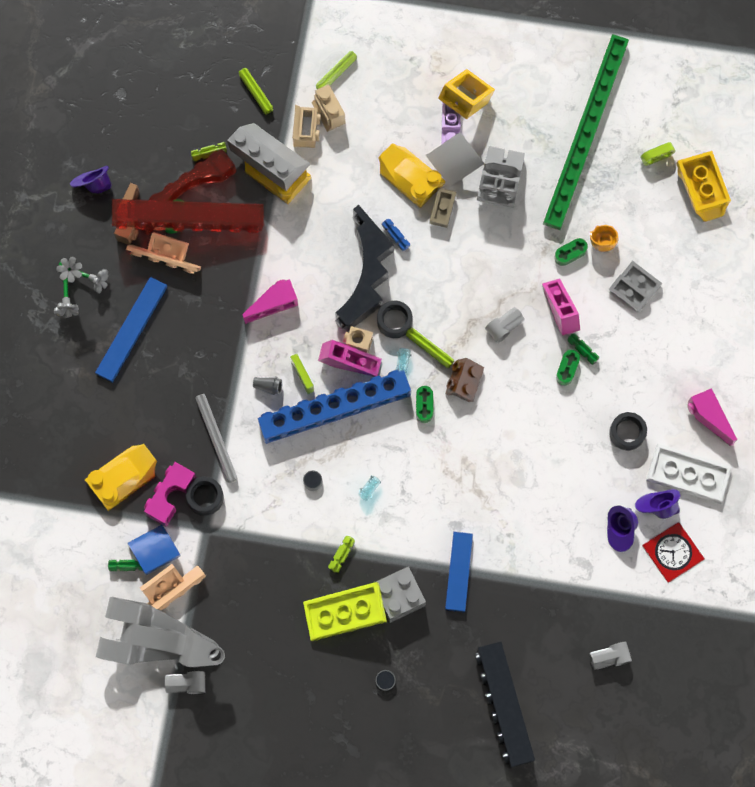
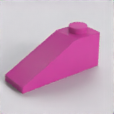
[542,278,580,336]
[243,279,298,324]
[318,339,382,377]
[687,388,737,446]

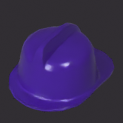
[70,166,112,193]
[635,489,680,519]
[607,505,638,552]

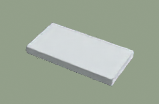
[646,443,732,504]

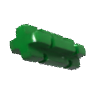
[567,333,599,365]
[108,560,143,571]

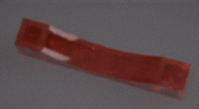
[132,149,236,235]

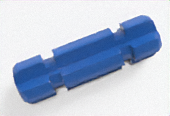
[382,219,410,251]

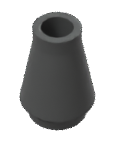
[253,376,282,395]

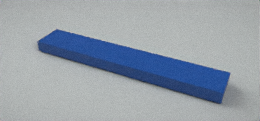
[95,277,167,383]

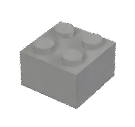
[374,566,426,623]

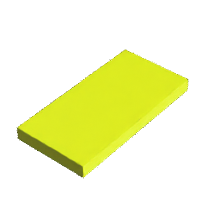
[303,582,387,641]

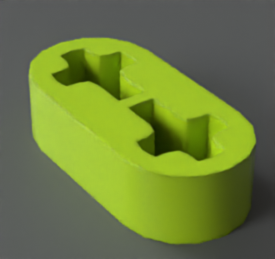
[640,142,676,166]

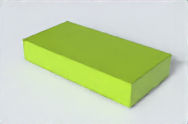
[290,354,314,394]

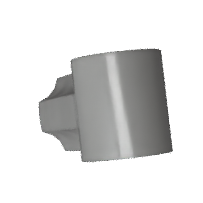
[485,307,525,343]
[589,642,632,670]
[165,671,205,694]

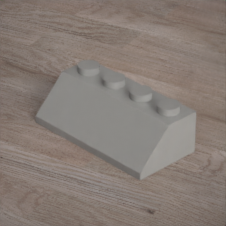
[227,123,310,191]

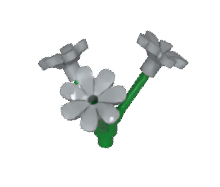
[54,257,108,318]

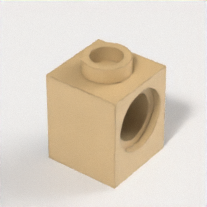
[343,326,373,353]

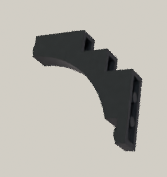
[335,205,394,332]

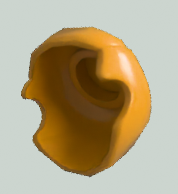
[590,225,619,252]

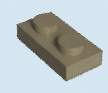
[429,188,456,228]

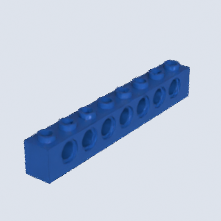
[258,370,411,444]

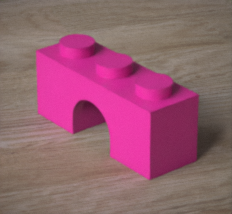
[144,462,197,527]

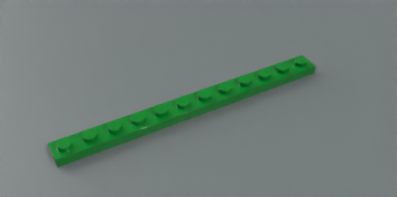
[543,34,629,230]

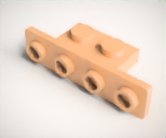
[126,232,201,274]
[140,564,206,611]

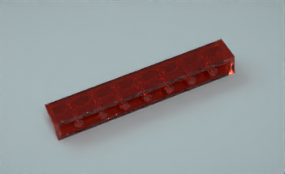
[112,199,264,233]

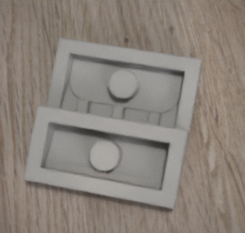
[609,260,662,312]

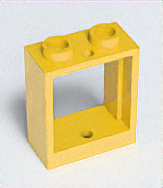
[438,69,495,119]

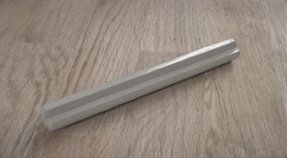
[196,394,238,483]

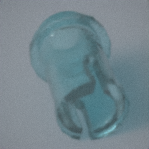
[395,348,412,373]
[358,475,381,501]

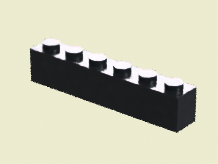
[475,642,535,768]

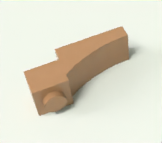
[114,183,140,245]

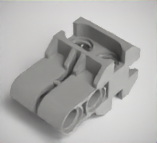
[477,146,525,208]

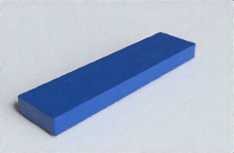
[445,531,473,612]

